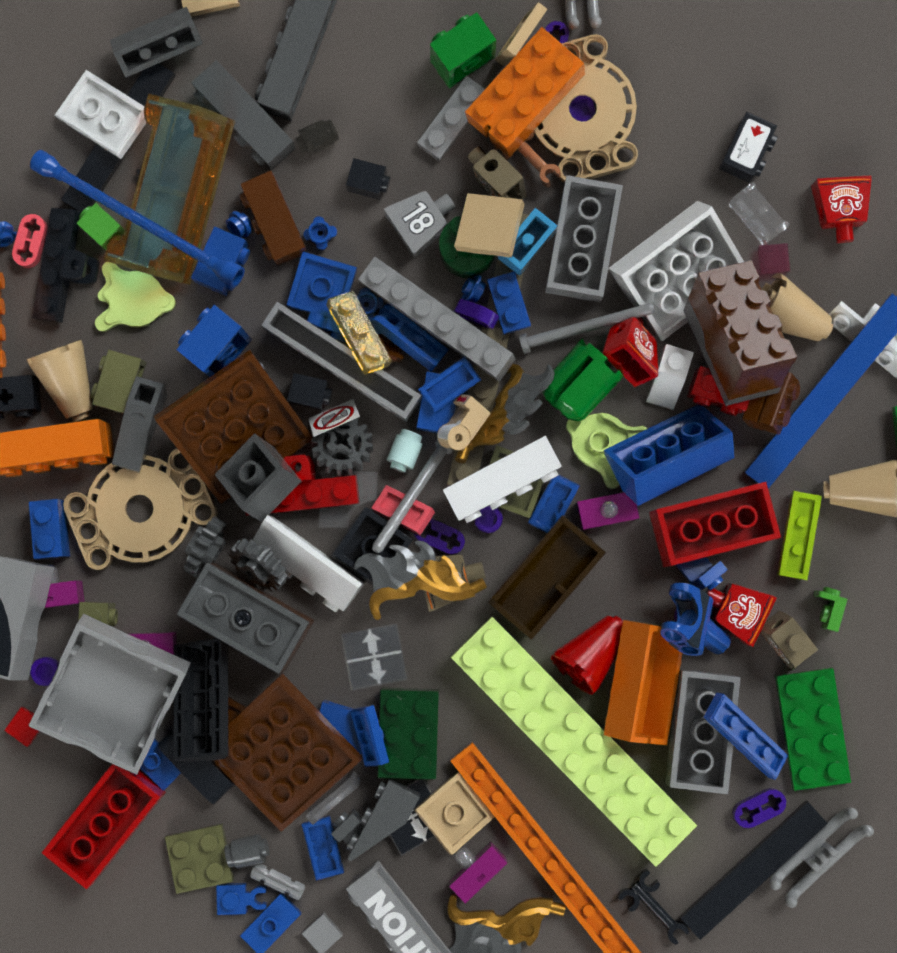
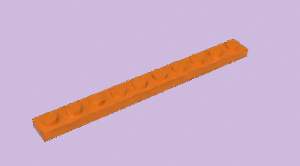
[450,742,642,953]

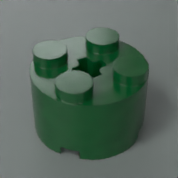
[439,216,495,278]

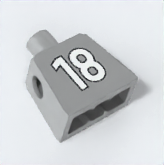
[384,191,456,259]

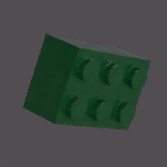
[378,687,439,779]

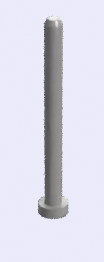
[519,303,655,354]
[372,439,453,553]

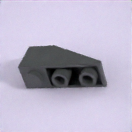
[112,376,167,473]
[346,778,420,861]

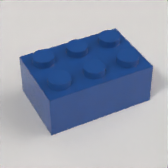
[176,304,253,377]

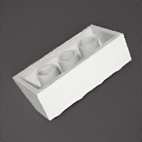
[253,515,365,612]

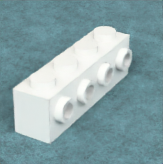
[443,436,562,523]

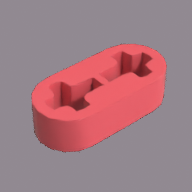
[12,214,48,268]

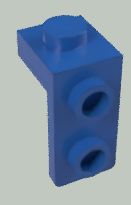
[676,557,728,590]

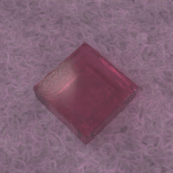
[758,243,790,275]

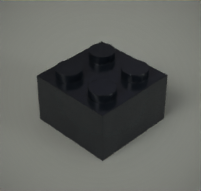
[330,507,413,585]

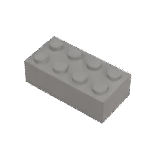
[545,175,623,302]
[665,669,741,794]

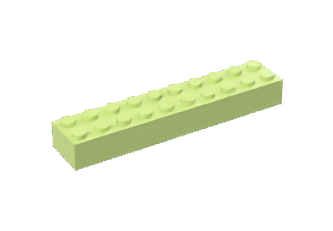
[451,616,697,867]

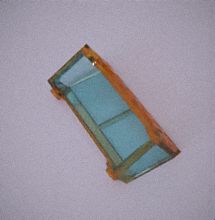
[104,94,235,285]

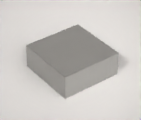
[302,912,343,953]

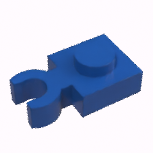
[307,312,357,343]
[216,883,267,915]

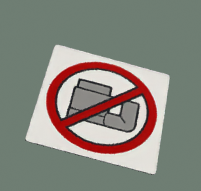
[308,399,360,437]

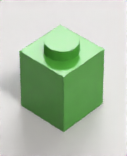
[77,203,126,251]

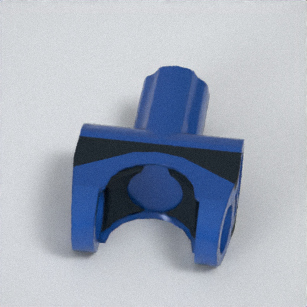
[660,583,731,656]

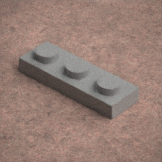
[417,76,485,161]

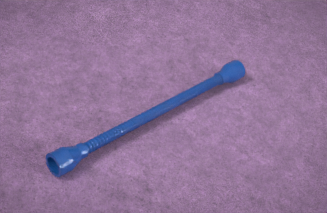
[30,150,245,288]

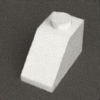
[646,344,694,410]

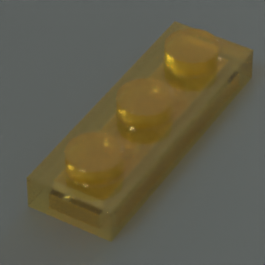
[326,291,392,375]

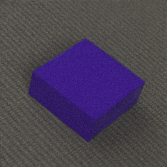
[569,96,596,122]

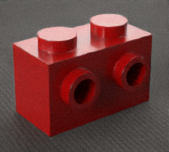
[687,366,750,416]

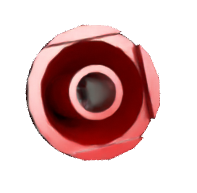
[551,615,623,695]

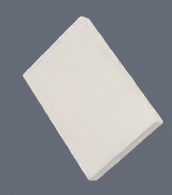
[54,70,153,159]

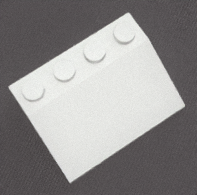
[608,201,744,341]

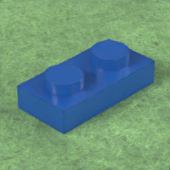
[487,271,531,335]

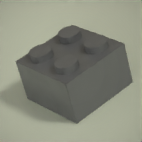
[215,433,301,522]

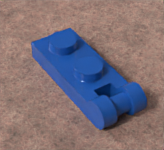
[369,304,449,372]

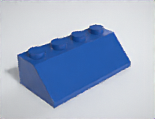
[604,405,735,506]

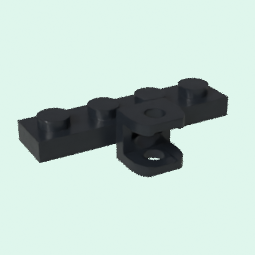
[32,208,100,323]

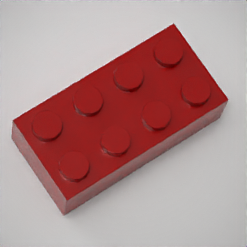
[649,482,781,567]
[42,764,166,890]

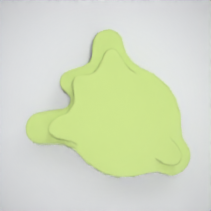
[95,261,176,332]
[566,413,647,489]

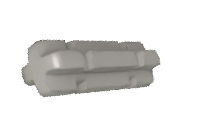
[250,864,305,900]

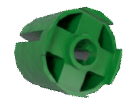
[542,339,624,422]

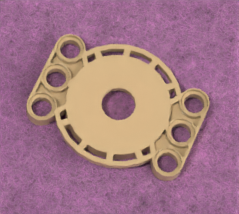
[534,34,638,183]
[63,448,218,570]

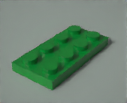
[775,668,851,791]

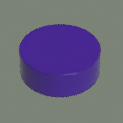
[474,505,503,533]
[30,657,59,686]

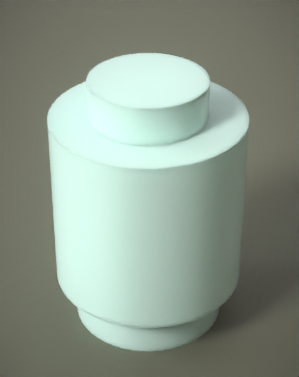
[386,429,423,473]

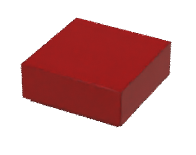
[4,706,40,747]

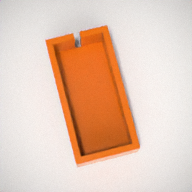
[465,27,585,158]
[0,419,114,477]
[604,620,683,745]

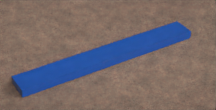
[744,293,897,489]

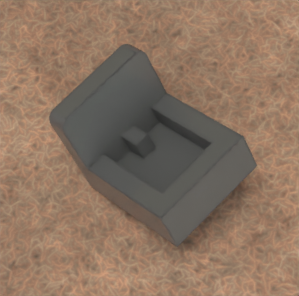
[331,809,364,845]

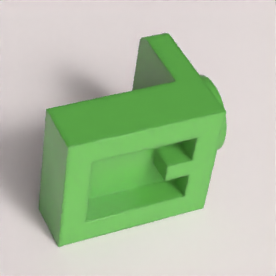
[813,587,848,632]

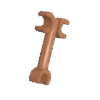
[494,131,562,188]

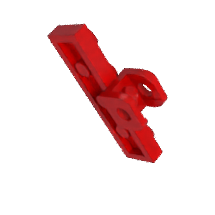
[245,454,360,516]

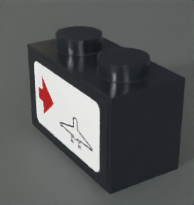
[719,111,778,183]

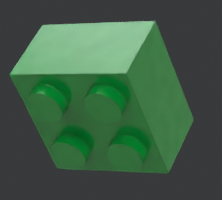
[430,12,496,89]

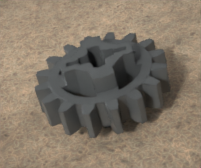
[311,418,373,476]
[183,517,227,577]
[228,538,288,592]

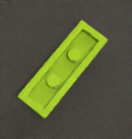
[777,491,822,580]

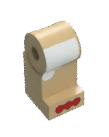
[437,394,491,450]

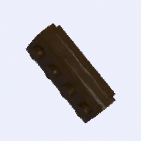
[488,515,606,640]

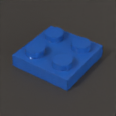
[286,252,357,322]

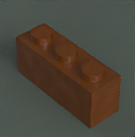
[239,170,308,266]

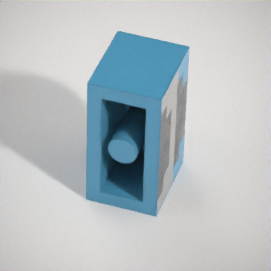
[498,208,558,276]

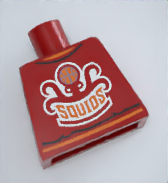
[811,176,872,243]
[603,317,658,387]
[706,583,777,647]

